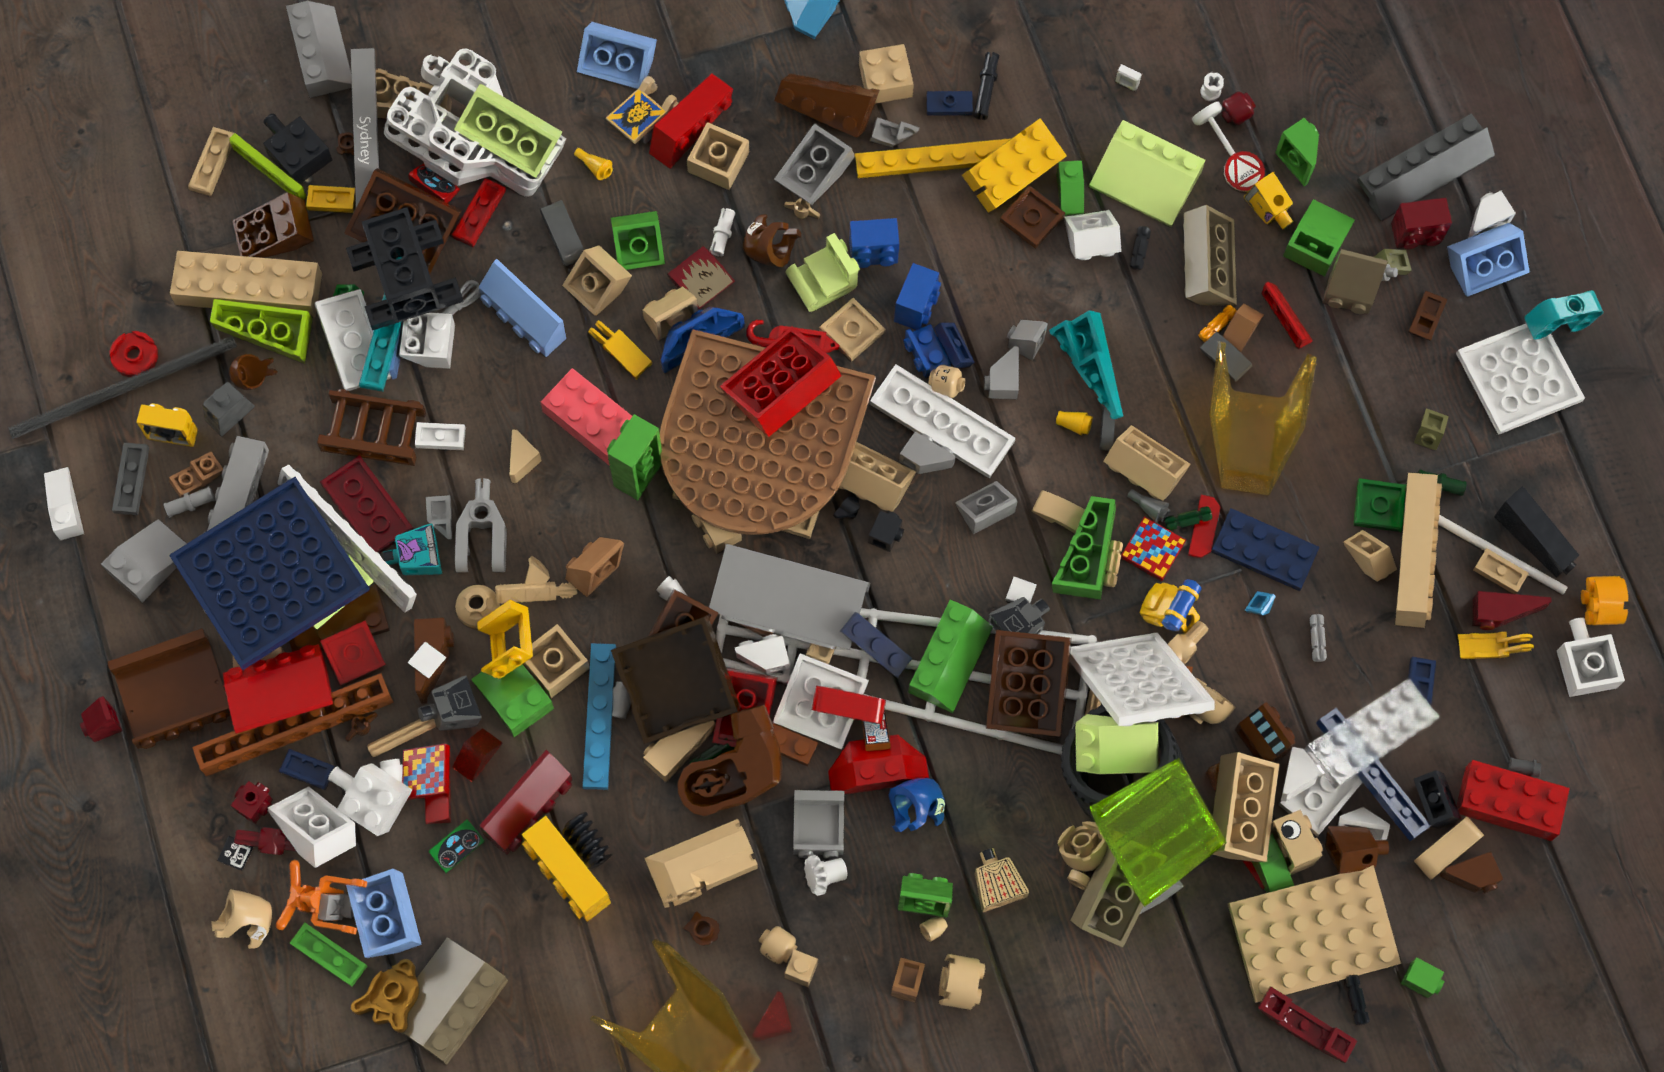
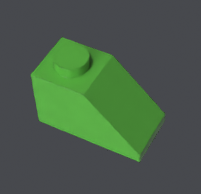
[1056,160,1084,216]

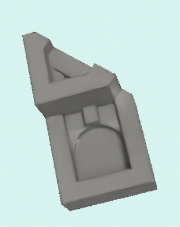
[870,117,919,147]
[426,495,452,540]
[318,894,354,921]

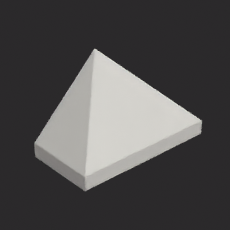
[1338,807,1390,840]

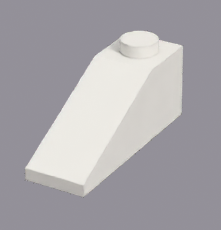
[44,467,84,540]

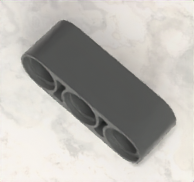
[540,200,584,267]

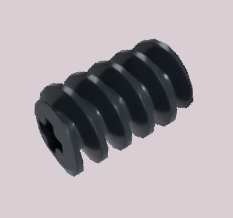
[562,812,613,869]

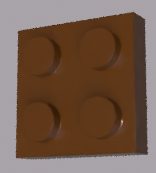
[1000,186,1065,249]

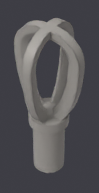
[442,280,481,316]

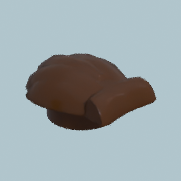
[683,912,720,946]

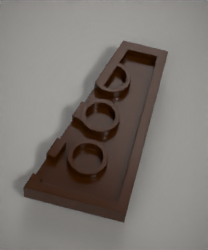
[289,584,390,652]

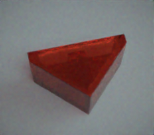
[452,728,503,782]
[752,991,792,1041]

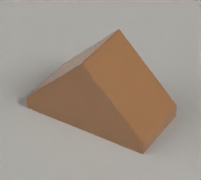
[1223,304,1264,352]
[891,958,925,1003]

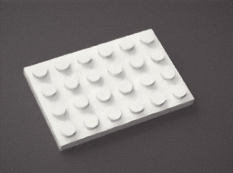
[1070,632,1215,726]

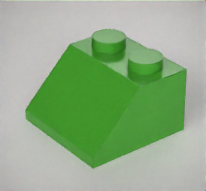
[1275,118,1319,186]
[611,211,665,270]

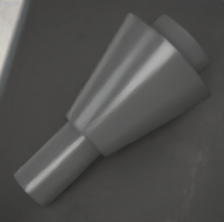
[1127,489,1170,523]

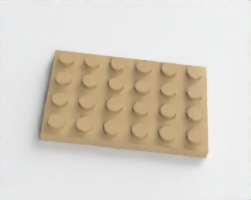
[1228,865,1401,1002]

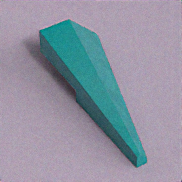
[1049,310,1123,419]

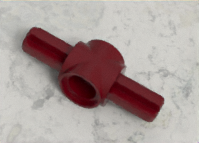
[234,827,297,855]

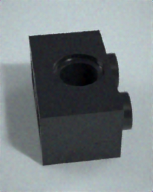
[1413,770,1461,829]

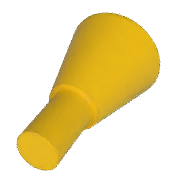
[574,148,613,180]

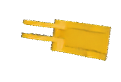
[588,320,653,380]
[1458,632,1534,659]

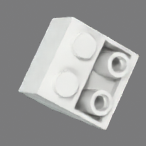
[399,313,455,369]

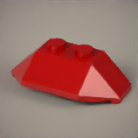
[828,734,929,795]

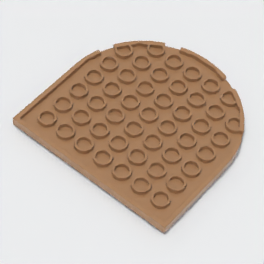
[660,329,876,535]

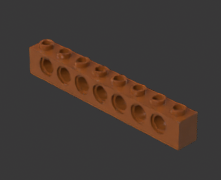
[192,673,394,777]

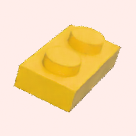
[306,185,356,213]

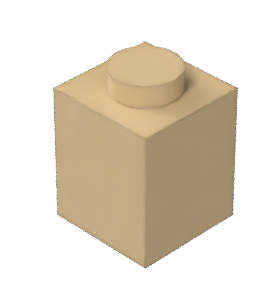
[785,950,818,987]

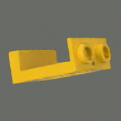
[477,600,533,679]

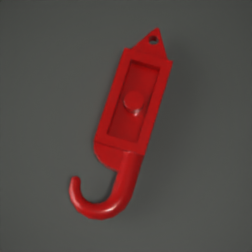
[746,320,840,353]

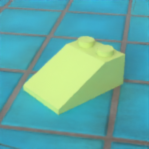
[1075,714,1159,774]

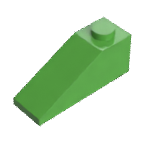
[1252,834,1294,893]

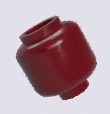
[1220,91,1256,126]

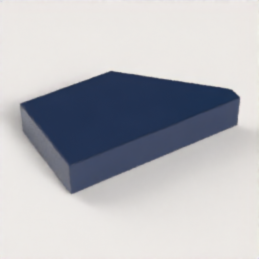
[1408,657,1436,706]

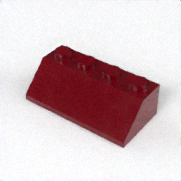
[479,750,572,855]

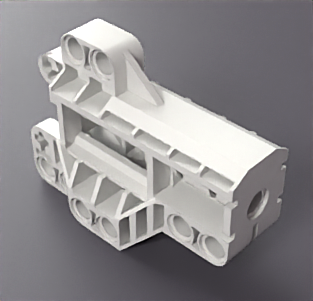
[384,49,567,196]

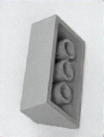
[286,1,352,98]

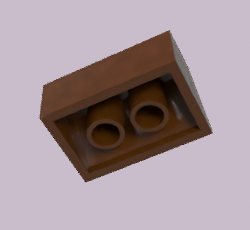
[649,588,718,636]

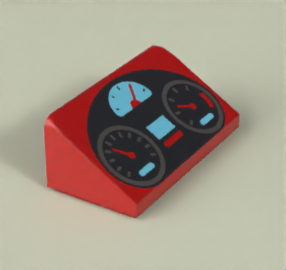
[408,163,460,203]

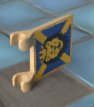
[606,76,678,144]

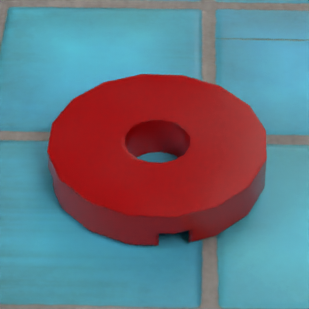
[110,331,158,378]

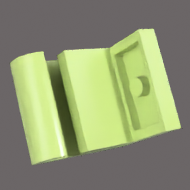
[786,233,860,312]

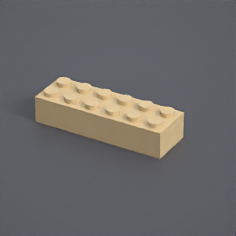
[170,251,322,317]
[1395,473,1442,628]

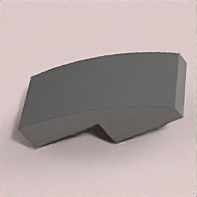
[1200,332,1253,382]

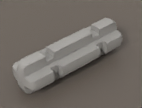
[1310,614,1327,662]

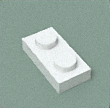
[415,422,466,450]

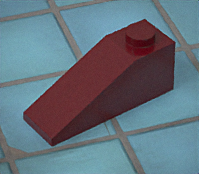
[1472,591,1551,630]

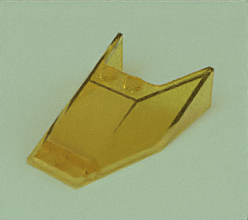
[1209,340,1317,495]
[590,939,761,1072]

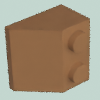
[565,537,624,597]

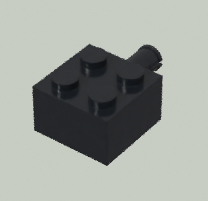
[263,113,332,184]

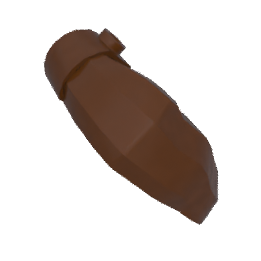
[678,705,782,816]

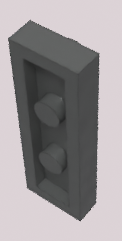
[112,443,150,515]

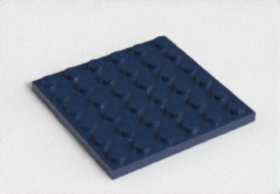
[169,477,370,670]

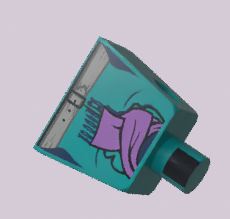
[383,523,442,575]

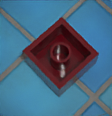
[1391,198,1452,249]

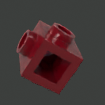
[230,781,273,824]

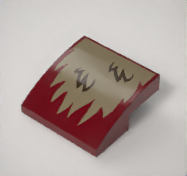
[667,246,735,310]

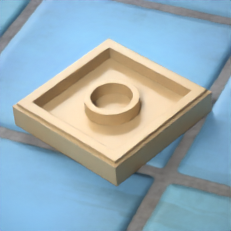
[819,298,886,362]

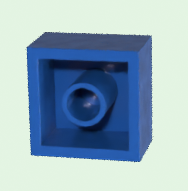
[849,218,899,268]
[894,263,941,330]

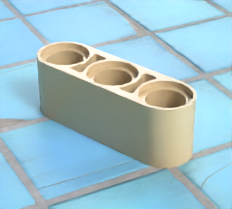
[1414,816,1484,880]

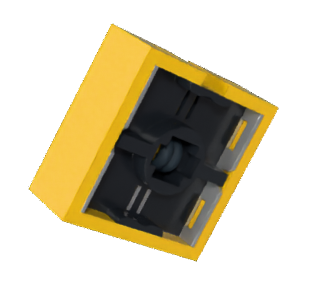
[136,403,198,447]

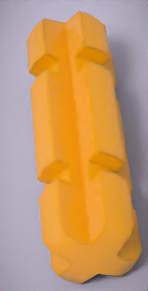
[1199,305,1237,342]

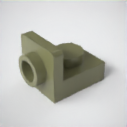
[1374,249,1412,275]
[1414,408,1449,450]

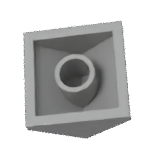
[955,481,1017,534]

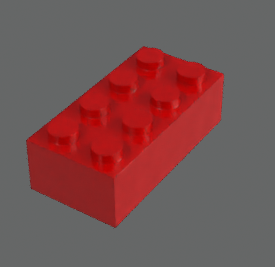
[1457,760,1570,841]

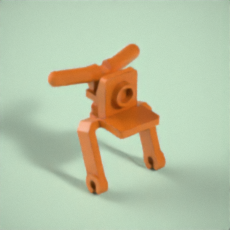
[276,860,367,934]

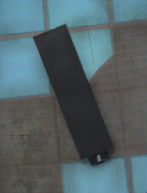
[1494,486,1579,578]

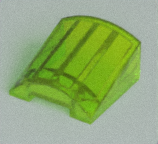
[1090,758,1227,907]

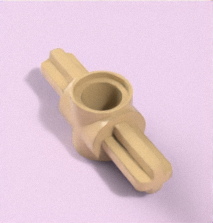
[1168,621,1208,665]

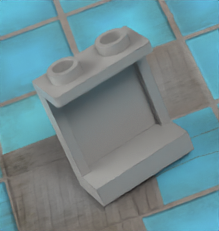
[793,790,844,859]

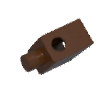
[1325,826,1389,874]

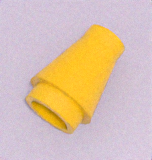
[1056,411,1093,436]

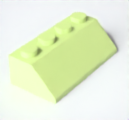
[454,83,562,178]

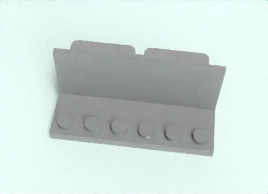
[709,544,871,650]

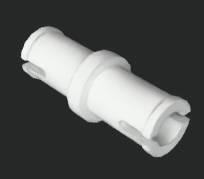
[709,208,736,257]

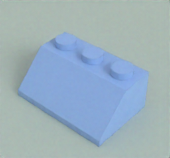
[577,22,657,89]
[1447,223,1530,297]
[346,869,422,958]

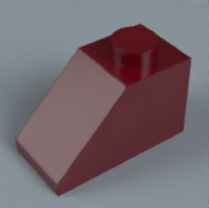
[80,696,123,742]

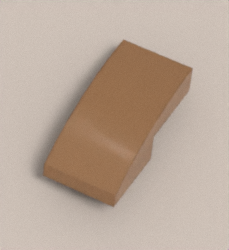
[169,452,223,498]

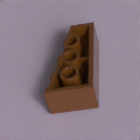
[774,74,880,138]

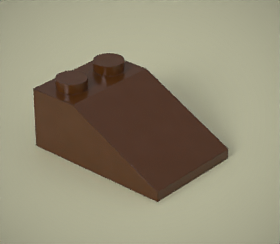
[414,618,454,704]

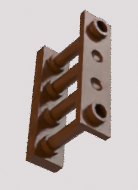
[317,389,426,466]

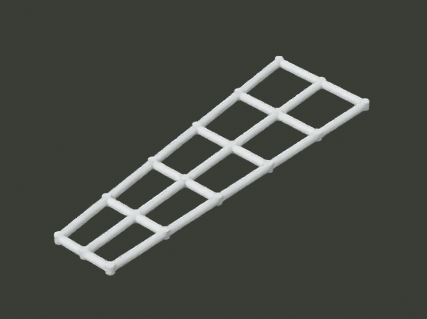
[715,608,1097,755]

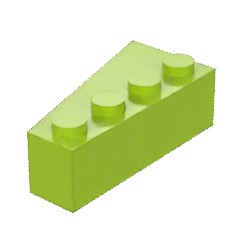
[210,299,313,364]

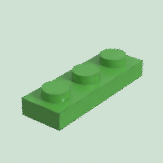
[290,923,367,987]

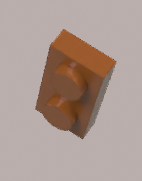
[773,723,818,767]

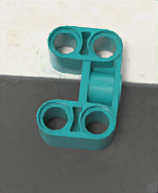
[1524,290,1603,340]

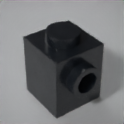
[868,510,905,552]

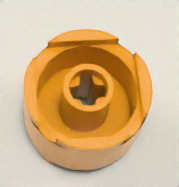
[1581,576,1628,625]

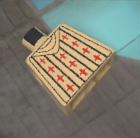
[975,848,1029,912]

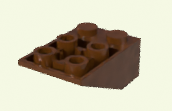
[232,192,314,258]

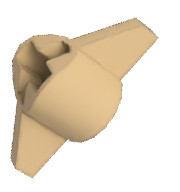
[784,198,820,219]

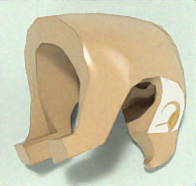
[211,889,272,948]

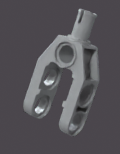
[455,478,507,572]

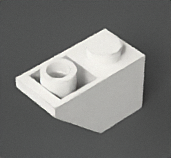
[735,634,790,675]

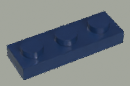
[840,612,913,678]

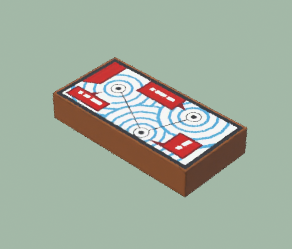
[862,710,891,751]

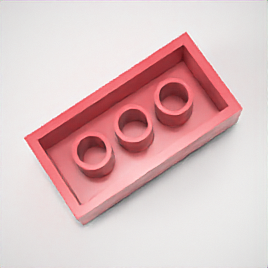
[541,368,632,466]

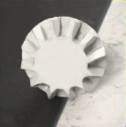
[804,855,847,896]

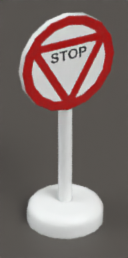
[1192,102,1265,192]

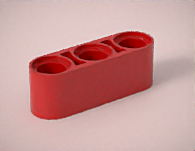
[811,686,886,724]

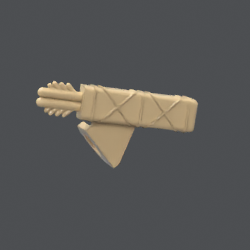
[495,556,578,604]

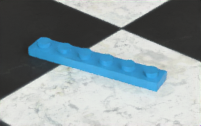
[583,643,616,790]

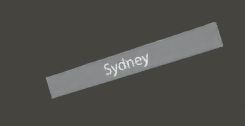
[351,48,379,207]

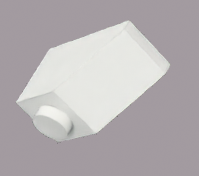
[1468,191,1515,238]
[1281,747,1325,802]

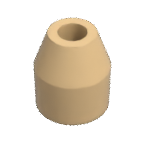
[920,917,948,942]

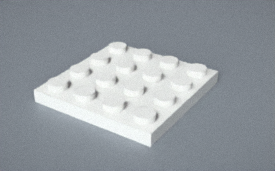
[1456,324,1585,435]

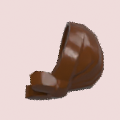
[229,354,278,390]

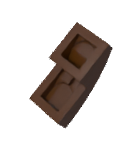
[1409,291,1447,341]

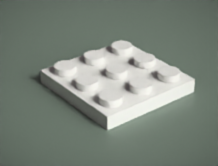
[773,654,869,750]

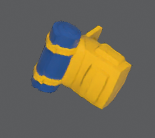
[1139,579,1202,634]

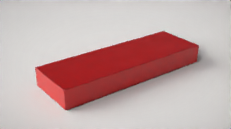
[452,178,506,247]

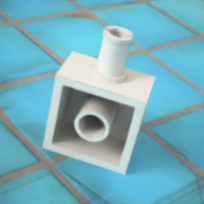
[1557,618,1625,697]
[328,763,412,836]

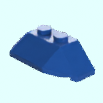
[661,307,745,373]

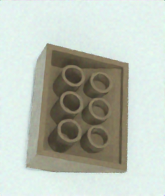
[389,937,508,1065]

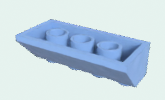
[479,259,566,357]

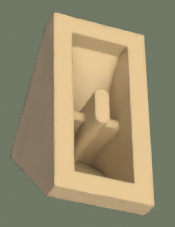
[510,430,542,483]

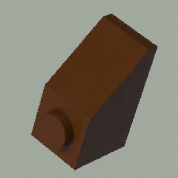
[1440,851,1503,894]

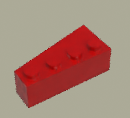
[649,74,733,169]

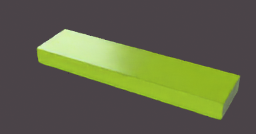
[229,133,306,199]

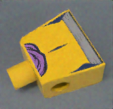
[1243,172,1294,230]

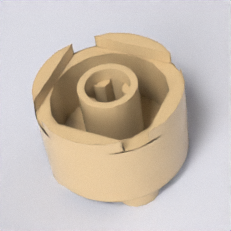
[939,954,985,1010]

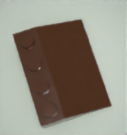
[344,168,462,274]
[986,630,1072,737]

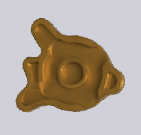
[351,959,419,1033]

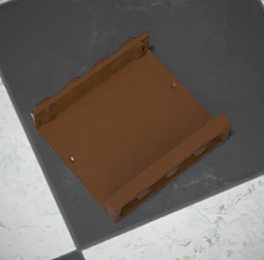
[107,628,231,749]

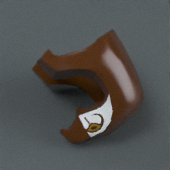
[743,214,801,267]

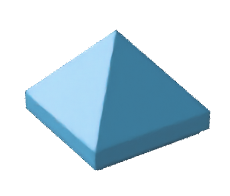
[1245,591,1276,615]

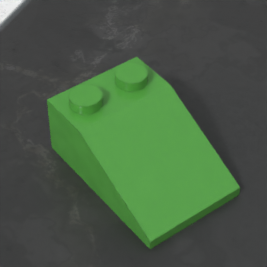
[471,664,554,737]
[898,873,953,918]

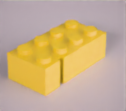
[962,118,1067,213]
[522,816,611,922]

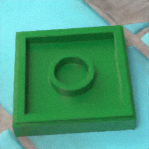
[1353,478,1406,532]

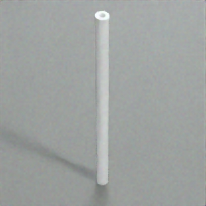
[1438,515,1568,595]

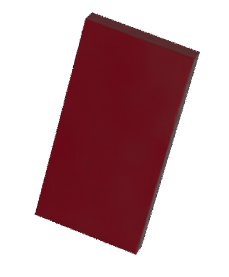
[320,455,414,554]

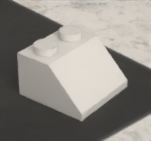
[1064,210,1121,260]

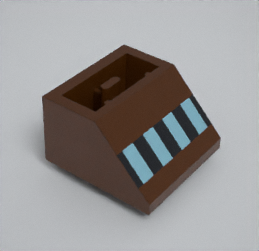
[1235,702,1296,763]

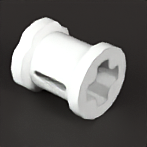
[1200,73,1224,101]

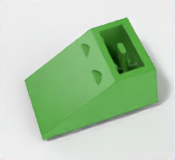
[1283,199,1355,277]

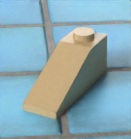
[643,720,716,782]

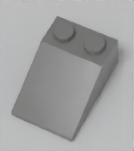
[774,123,855,205]
[101,519,186,603]

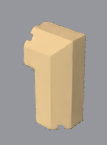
[645,819,758,908]

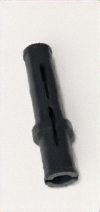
[973,52,1000,120]

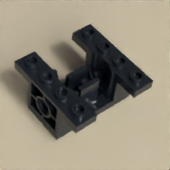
[346,207,464,331]

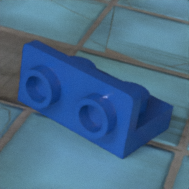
[903,324,951,378]

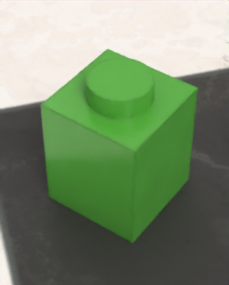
[1401,957,1444,998]

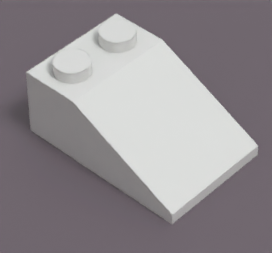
[268,786,356,868]

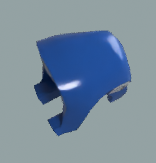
[889,778,945,832]

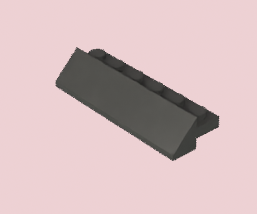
[1357,113,1495,221]

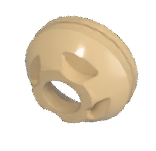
[455,585,500,629]

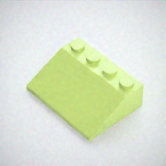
[1089,120,1205,227]

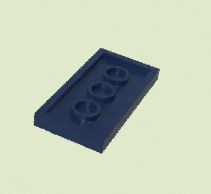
[1211,508,1319,591]

